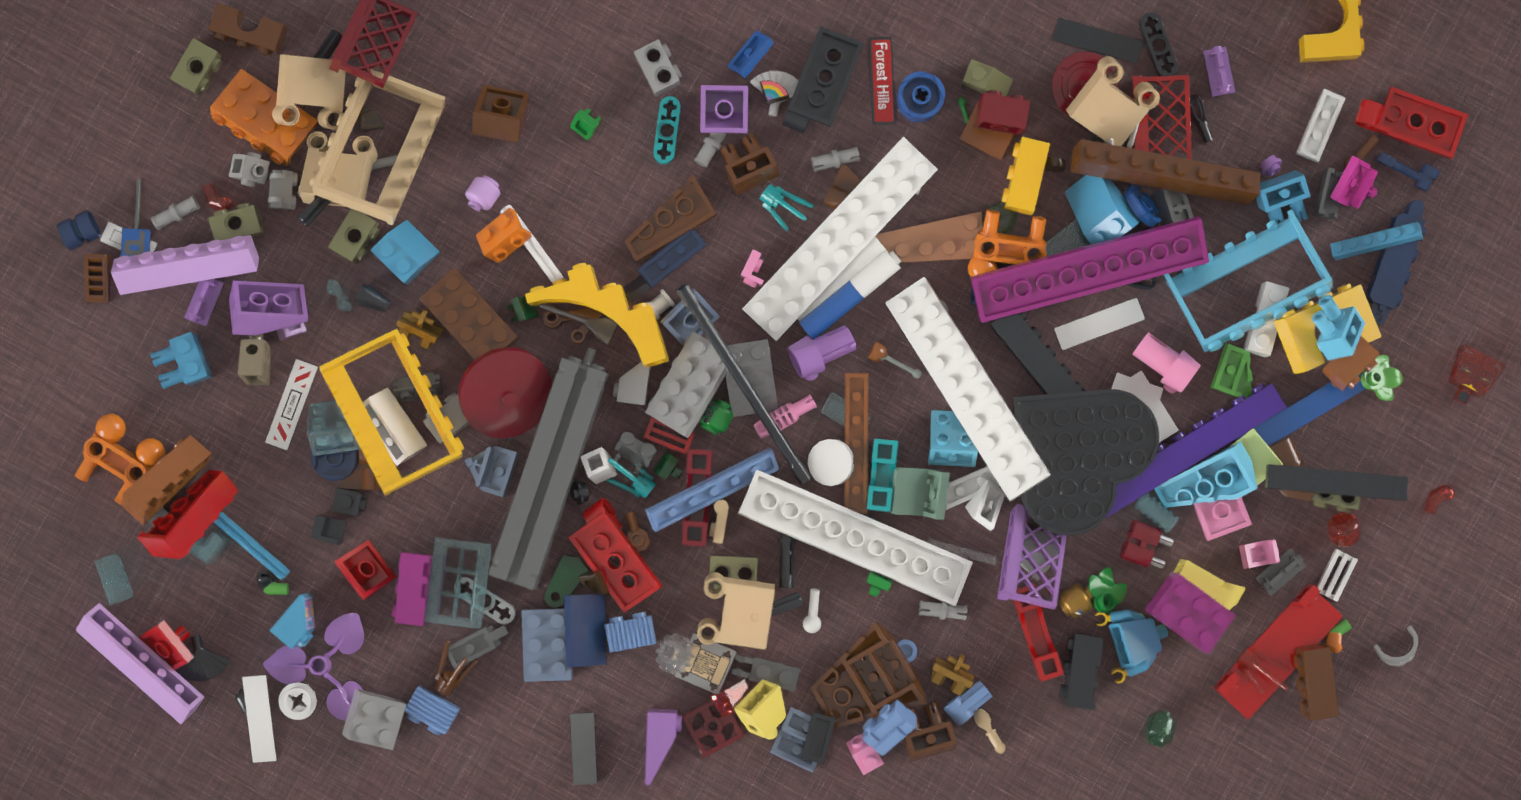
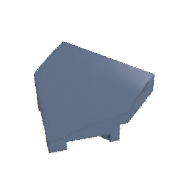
[464,446,520,498]

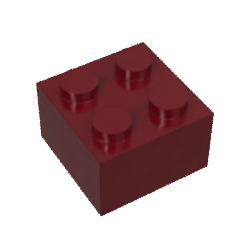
[974,90,1030,136]

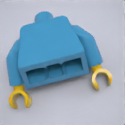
[1095,610,1168,683]

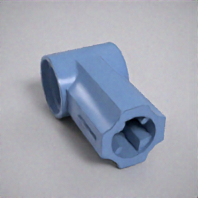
[943,680,992,727]

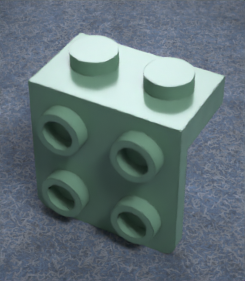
[891,467,949,520]

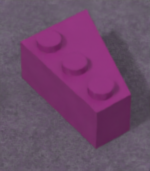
[392,552,435,626]

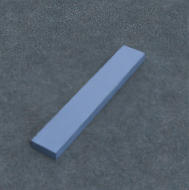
[646,447,779,532]

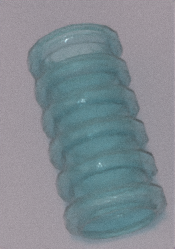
[1134,493,1179,533]

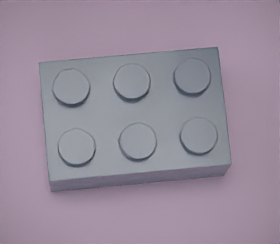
[522,608,573,682]

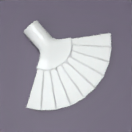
[750,71,799,116]

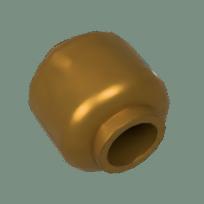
[1058,583,1094,618]

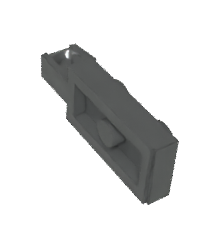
[447,625,510,670]

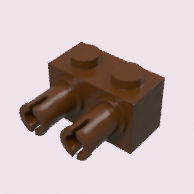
[720,134,779,195]
[904,703,957,762]

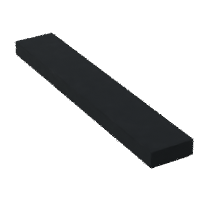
[1265,464,1408,501]

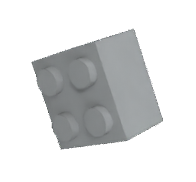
[342,688,406,750]

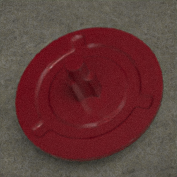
[1051,52,1118,116]

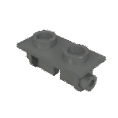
[393,372,444,402]
[1255,548,1306,596]

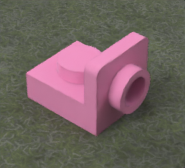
[740,249,764,288]

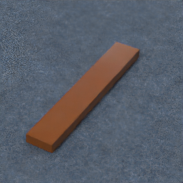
[844,373,869,514]

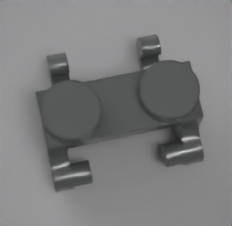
[614,432,657,475]

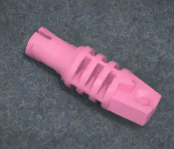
[754,394,817,438]

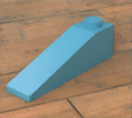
[1154,441,1257,508]

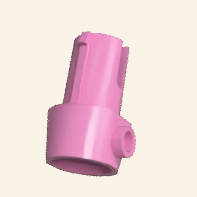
[1132,332,1201,394]

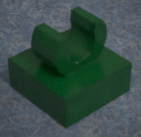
[507,296,539,322]
[653,451,683,480]

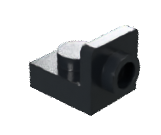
[332,488,368,516]

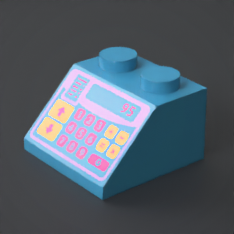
[270,593,315,649]

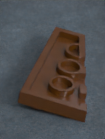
[624,174,717,263]

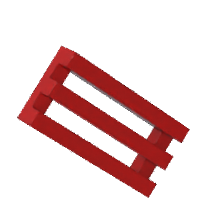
[643,417,695,455]

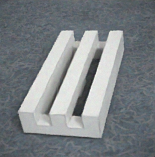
[1317,549,1358,602]

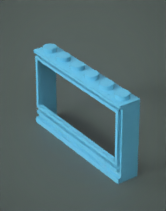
[1164,210,1333,352]

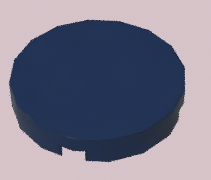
[311,434,359,481]

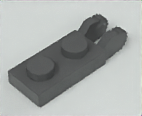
[731,654,800,692]

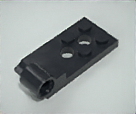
[782,26,864,133]

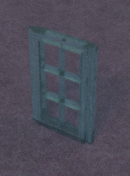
[425,537,492,629]

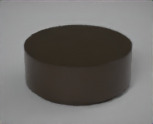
[1044,157,1066,172]

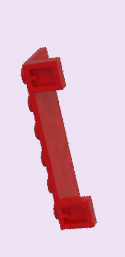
[1213,584,1342,719]

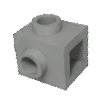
[229,152,270,187]

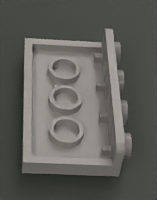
[645,332,736,438]

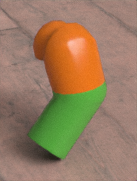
[1326,619,1352,654]

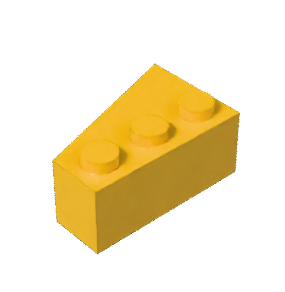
[1001,137,1050,215]

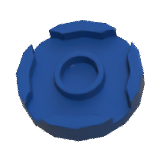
[1124,184,1162,227]

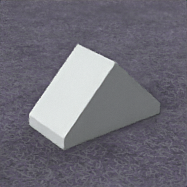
[965,480,1005,531]

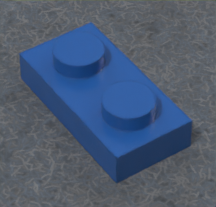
[727,30,774,79]

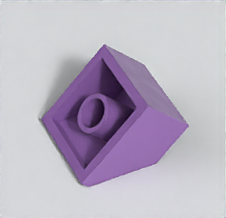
[700,85,748,133]

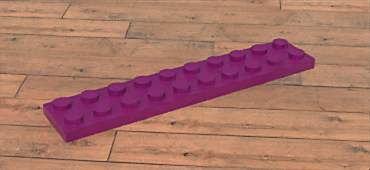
[970,216,1209,323]

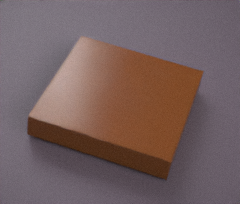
[959,102,1014,161]

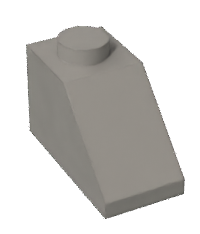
[613,361,651,406]

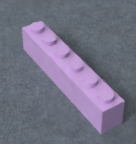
[111,235,259,295]
[76,603,204,724]

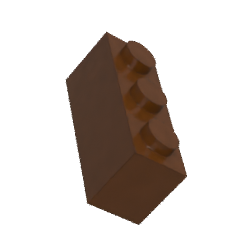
[1294,643,1339,721]

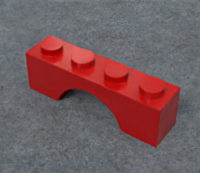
[1012,583,1064,682]

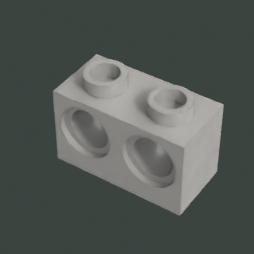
[634,39,682,97]

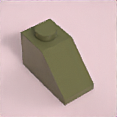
[961,59,1013,96]

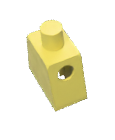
[734,679,786,739]

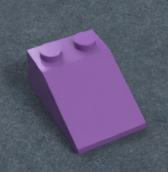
[229,281,308,335]
[645,709,682,785]

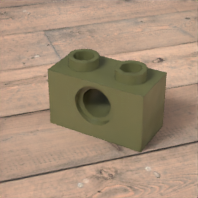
[170,38,222,96]
[208,203,265,240]
[328,209,380,264]

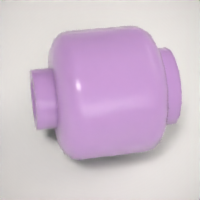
[465,175,500,211]

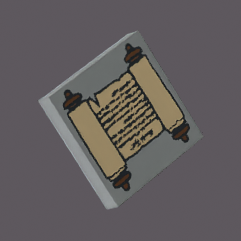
[675,633,737,695]

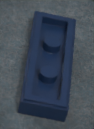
[637,230,707,289]

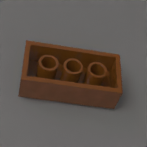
[419,267,520,359]

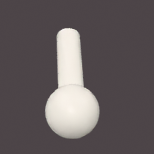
[803,589,821,633]

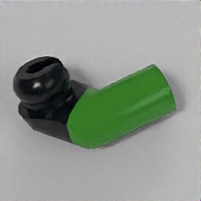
[256,571,289,595]

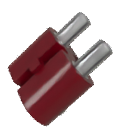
[1120,520,1173,569]

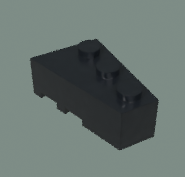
[1058,633,1104,710]

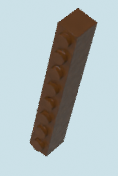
[1071,139,1260,205]

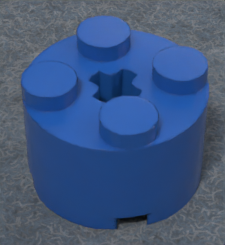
[897,71,945,122]

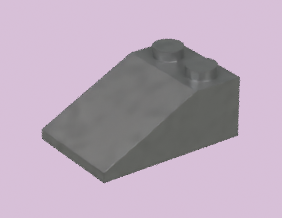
[726,339,778,417]

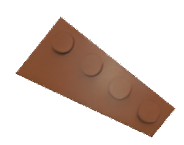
[123,435,211,526]

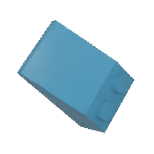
[1065,175,1141,245]

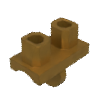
[396,308,444,349]
[931,653,974,696]

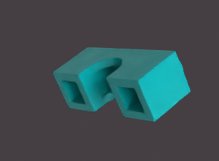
[867,438,899,512]

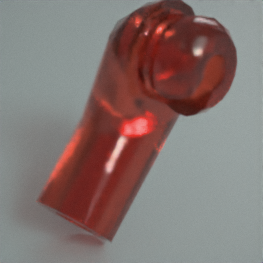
[1424,485,1455,514]

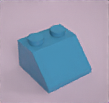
[371,220,440,286]

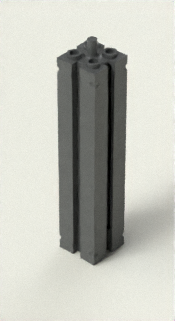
[488,348,610,590]

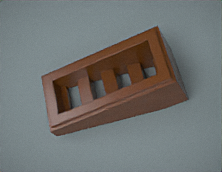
[84,254,111,303]

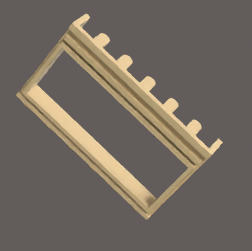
[309,69,445,225]

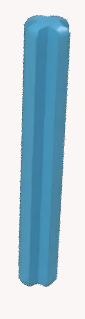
[214,512,290,580]

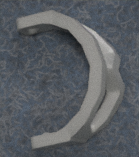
[1373,625,1418,667]

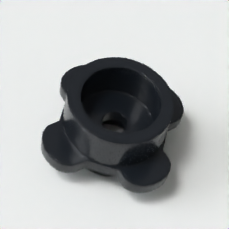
[571,481,589,505]

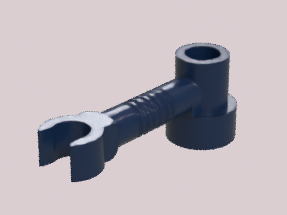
[1376,152,1440,192]

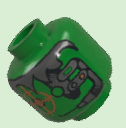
[699,399,733,435]

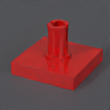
[138,620,194,670]

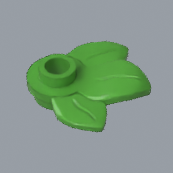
[1361,355,1403,401]

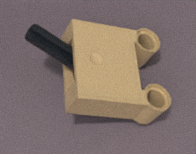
[272,29,346,130]
[298,132,378,226]

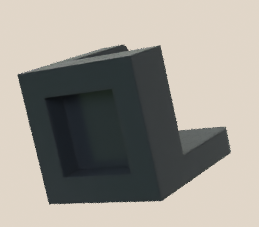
[310,515,347,545]

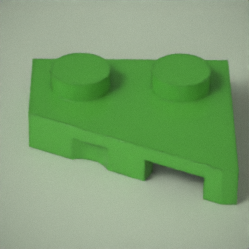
[1210,344,1253,398]

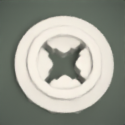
[279,682,317,720]

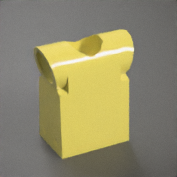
[1173,559,1246,610]

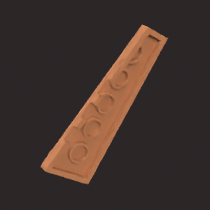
[875,212,984,263]

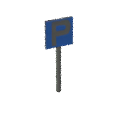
[121,178,151,256]

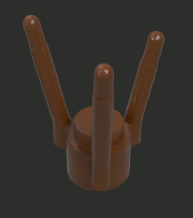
[434,640,478,696]

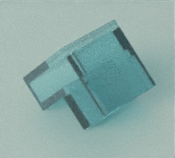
[189,532,230,565]

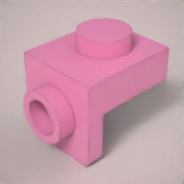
[1239,539,1280,569]
[846,733,884,775]

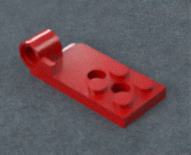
[568,498,663,613]

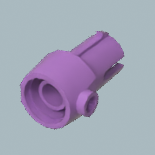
[787,325,856,380]

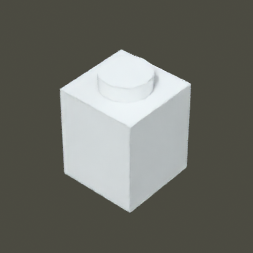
[580,447,617,484]

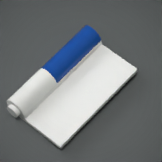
[798,237,902,339]

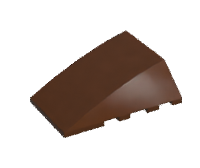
[810,621,926,728]

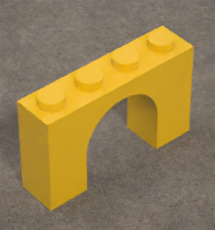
[1299,0,1364,62]
[1273,283,1382,374]

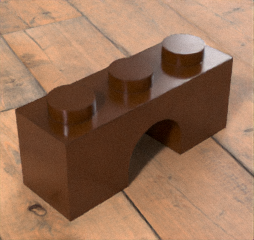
[208,3,288,56]

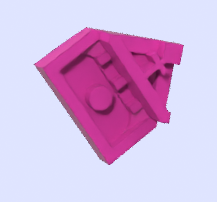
[1330,156,1378,209]

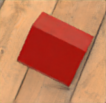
[334,540,396,600]

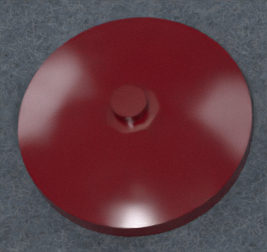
[458,347,552,438]

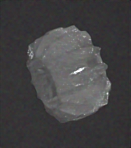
[654,633,695,674]

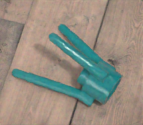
[759,184,814,231]
[605,458,656,499]

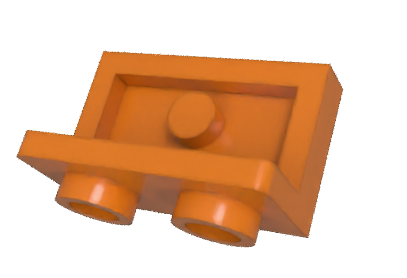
[476,207,532,263]

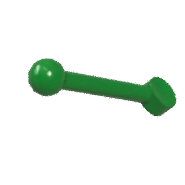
[957,97,969,124]

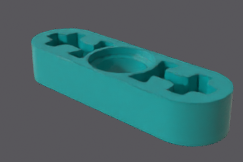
[653,96,681,165]

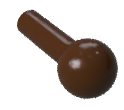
[1344,134,1379,169]

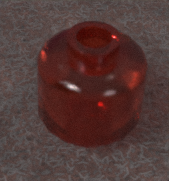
[1328,512,1361,547]

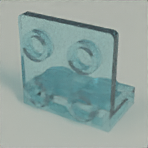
[307,401,360,456]

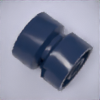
[57,210,101,251]

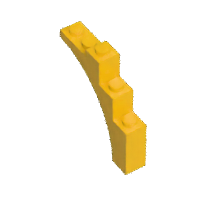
[525,263,669,368]

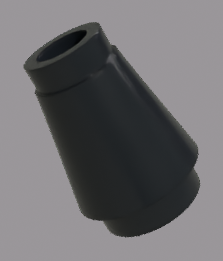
[355,284,391,313]

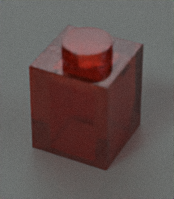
[712,680,750,718]

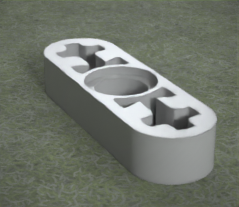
[454,577,516,624]

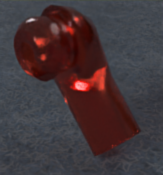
[202,183,233,211]

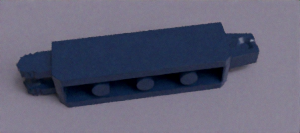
[1365,200,1426,325]

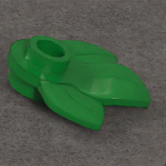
[1088,567,1127,613]

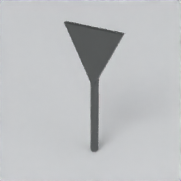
[540,303,618,346]

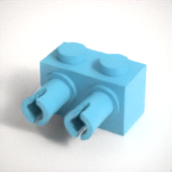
[1312,295,1365,360]

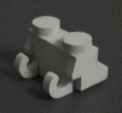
[267,170,298,210]

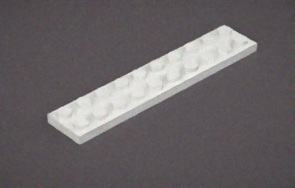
[742,137,938,341]
[886,277,1051,501]
[738,470,973,606]

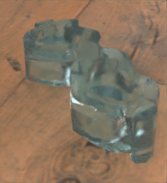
[327,279,353,311]

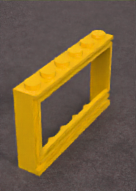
[319,329,464,496]

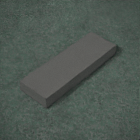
[570,712,598,785]

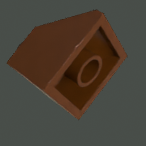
[472,85,529,143]

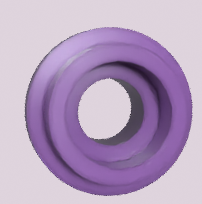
[1259,155,1282,176]

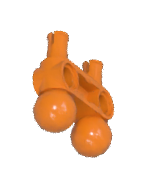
[968,210,1047,277]
[74,413,166,506]

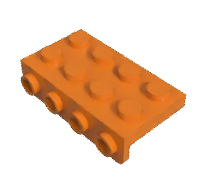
[210,69,318,166]

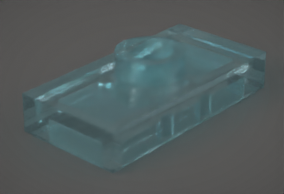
[94,553,134,605]

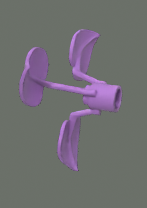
[263,613,364,721]

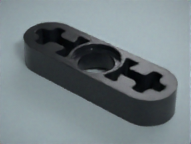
[1139,12,1178,76]

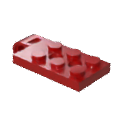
[1354,86,1469,159]

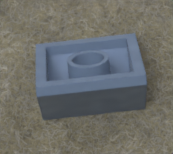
[660,289,720,345]

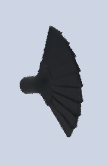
[175,635,230,681]

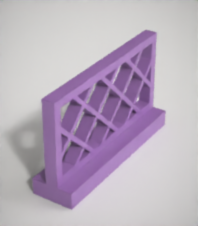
[997,504,1067,609]

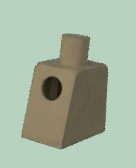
[238,333,271,385]

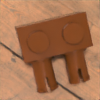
[1322,336,1380,391]

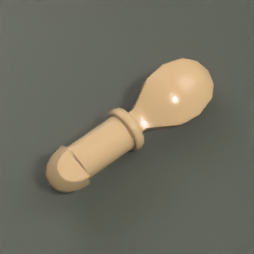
[974,708,1006,754]

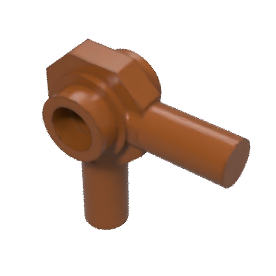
[625,512,651,553]

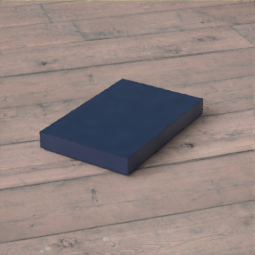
[564,594,607,667]

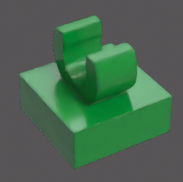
[570,109,601,141]
[866,571,893,597]

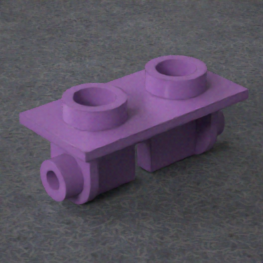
[1203,46,1235,97]
[184,279,224,326]

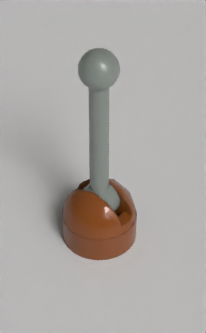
[867,341,922,378]

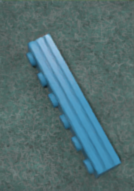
[1330,222,1423,261]

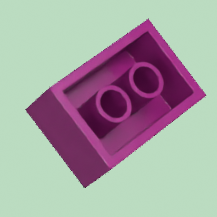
[1145,572,1236,654]

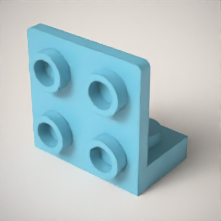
[928,410,978,467]

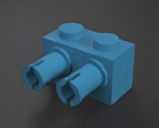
[1256,170,1311,224]
[150,332,213,389]

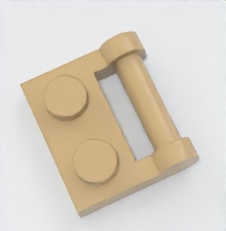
[709,500,729,543]

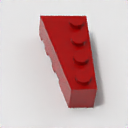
[137,470,239,559]

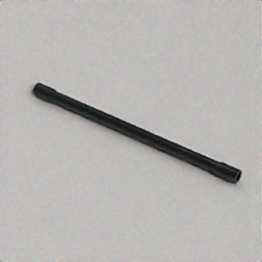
[676,283,811,484]

